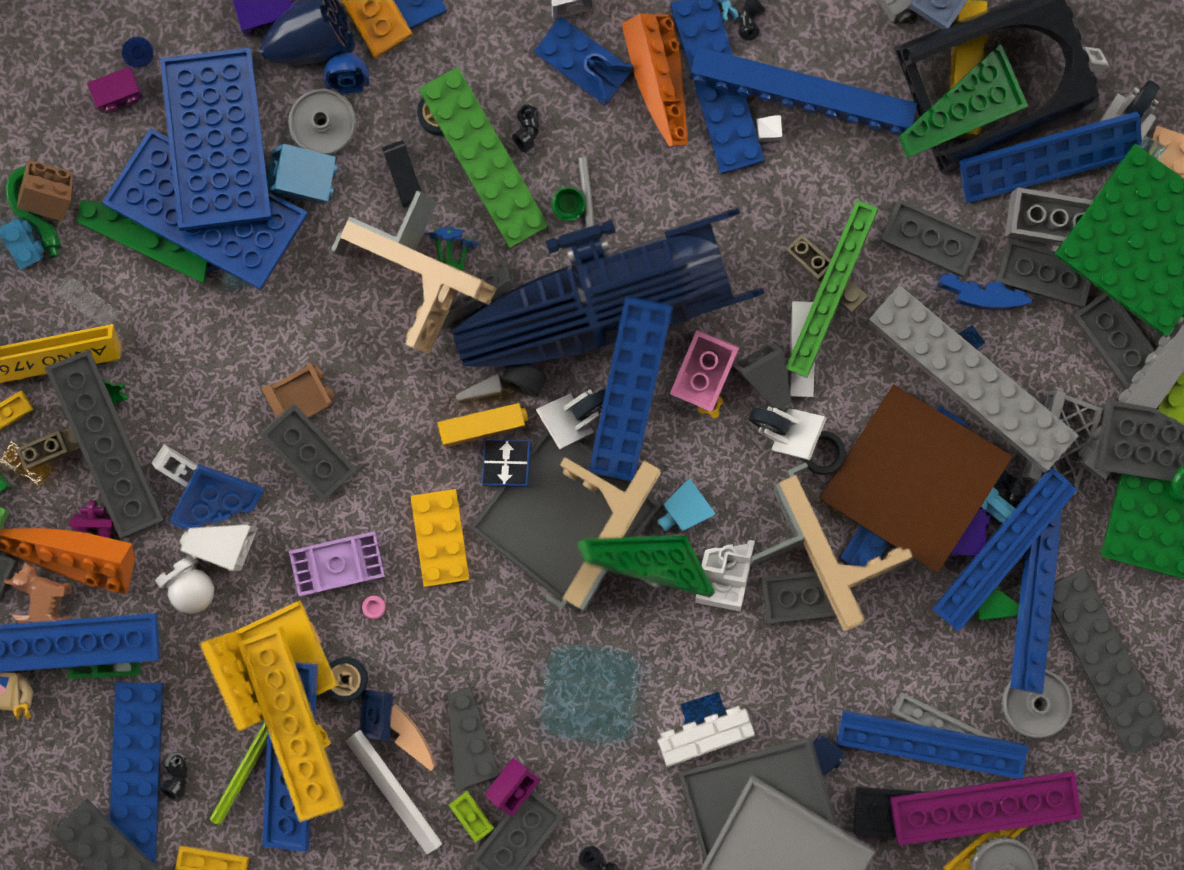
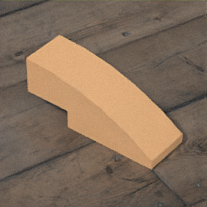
[390,704,436,771]

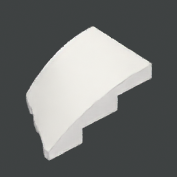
[695,540,755,612]

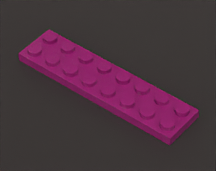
[890,771,1082,845]

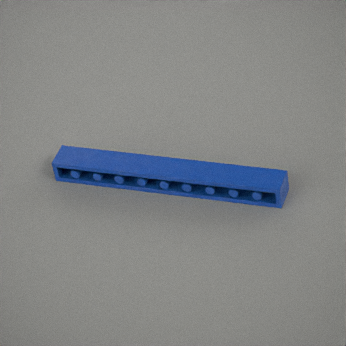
[688,46,917,136]

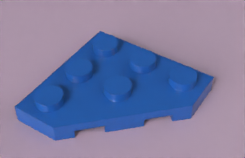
[170,464,263,530]

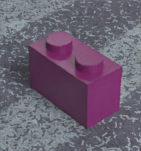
[87,67,144,114]
[485,757,541,817]

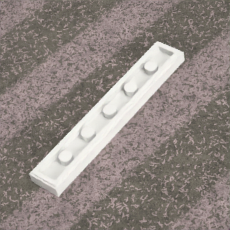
[346,730,442,854]

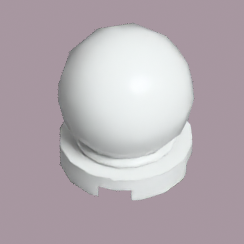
[155,555,215,614]

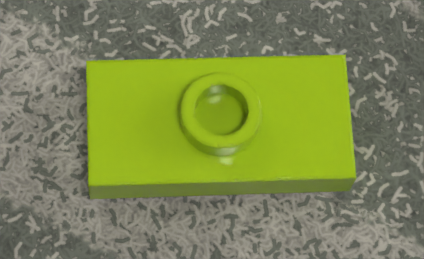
[448,790,495,843]

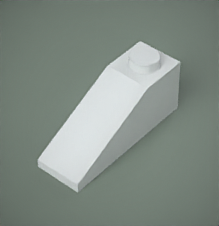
[152,444,197,487]

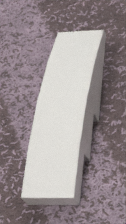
[790,301,815,397]

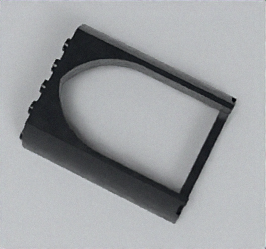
[894,0,1099,174]

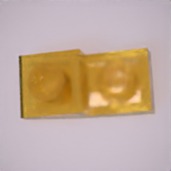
[0,441,54,486]

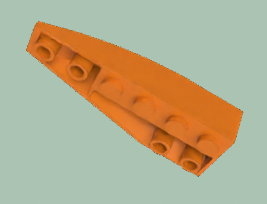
[621,14,688,147]
[0,528,135,594]

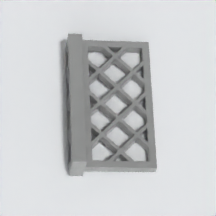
[1021,390,1103,495]

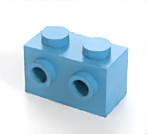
[0,217,45,270]

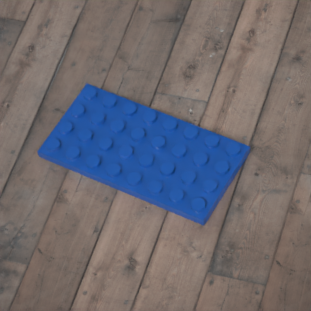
[160,47,272,231]
[102,128,308,291]

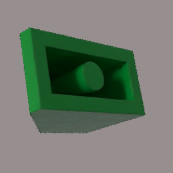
[974,589,1019,620]

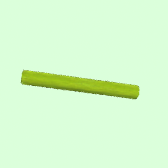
[210,722,268,825]

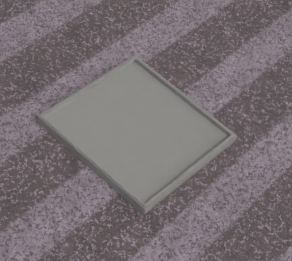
[700,775,876,870]

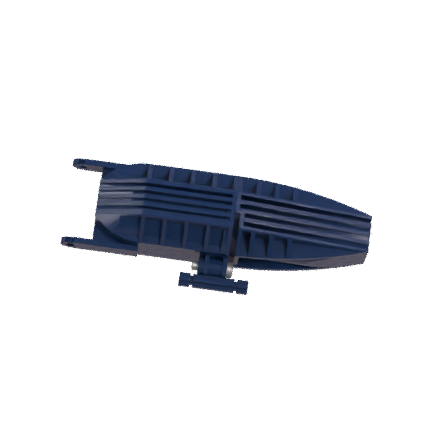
[451,207,765,367]

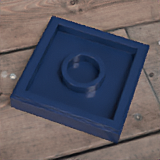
[360,690,393,741]

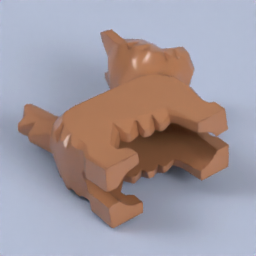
[4,563,72,623]

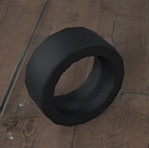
[802,431,846,475]

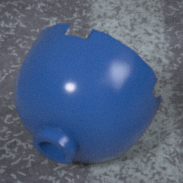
[324,53,369,95]

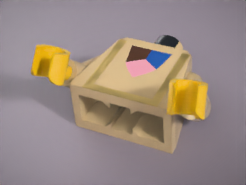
[0,671,34,720]

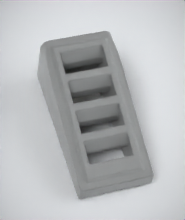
[456,374,503,403]

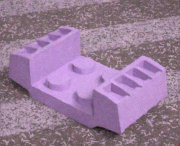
[289,531,385,596]

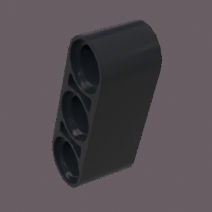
[382,140,421,208]

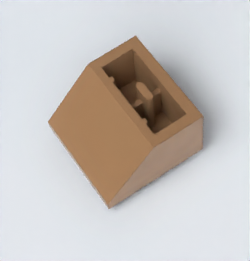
[17,160,73,221]

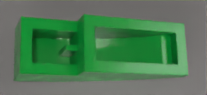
[67,662,140,679]

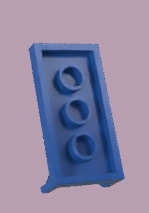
[534,17,633,106]

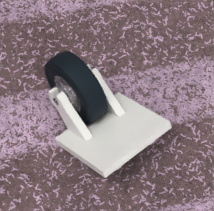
[1100,80,1160,140]
[536,389,606,449]
[749,406,827,460]

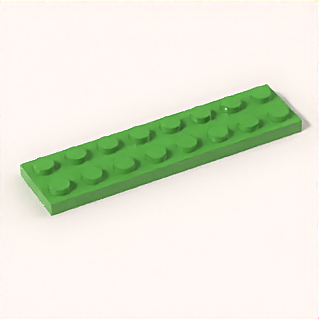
[418,67,549,248]

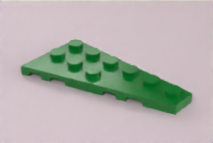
[577,535,715,598]

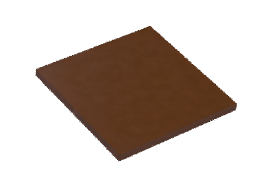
[819,384,1013,574]

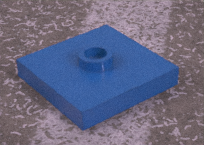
[394,0,447,29]

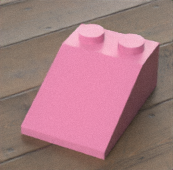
[670,330,740,412]

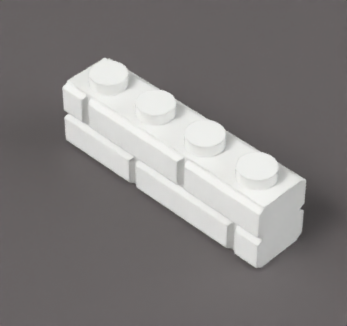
[657,706,755,767]

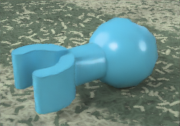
[716,0,738,23]

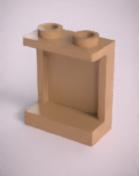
[261,362,335,418]

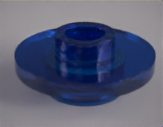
[121,37,154,68]

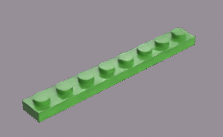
[786,200,878,378]

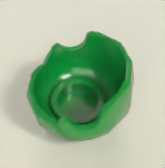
[551,187,585,222]

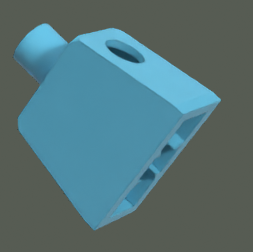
[658,479,716,532]

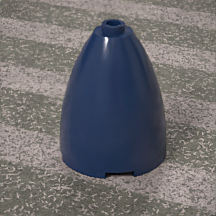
[260,0,355,65]

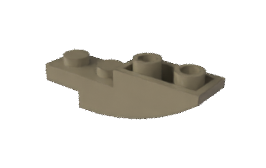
[786,234,868,314]
[16,427,81,470]

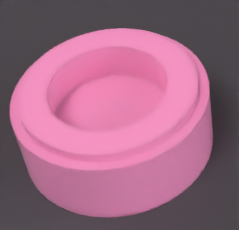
[362,596,386,619]

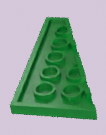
[898,44,1028,158]
[77,200,209,285]

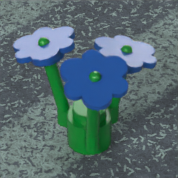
[424,227,481,272]

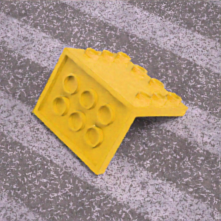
[200,600,339,731]

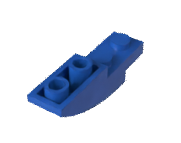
[936,273,1032,310]

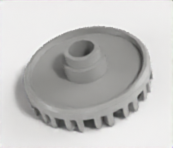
[288,89,357,156]
[1001,670,1072,739]
[967,835,1038,870]

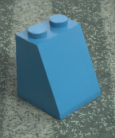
[267,144,337,204]

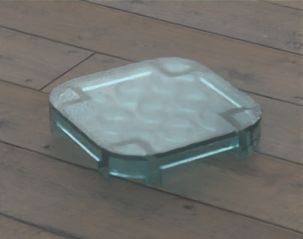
[541,644,639,743]

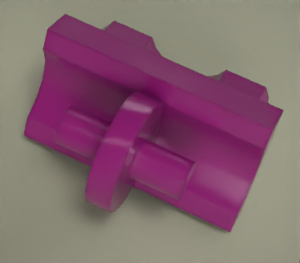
[69,500,114,538]

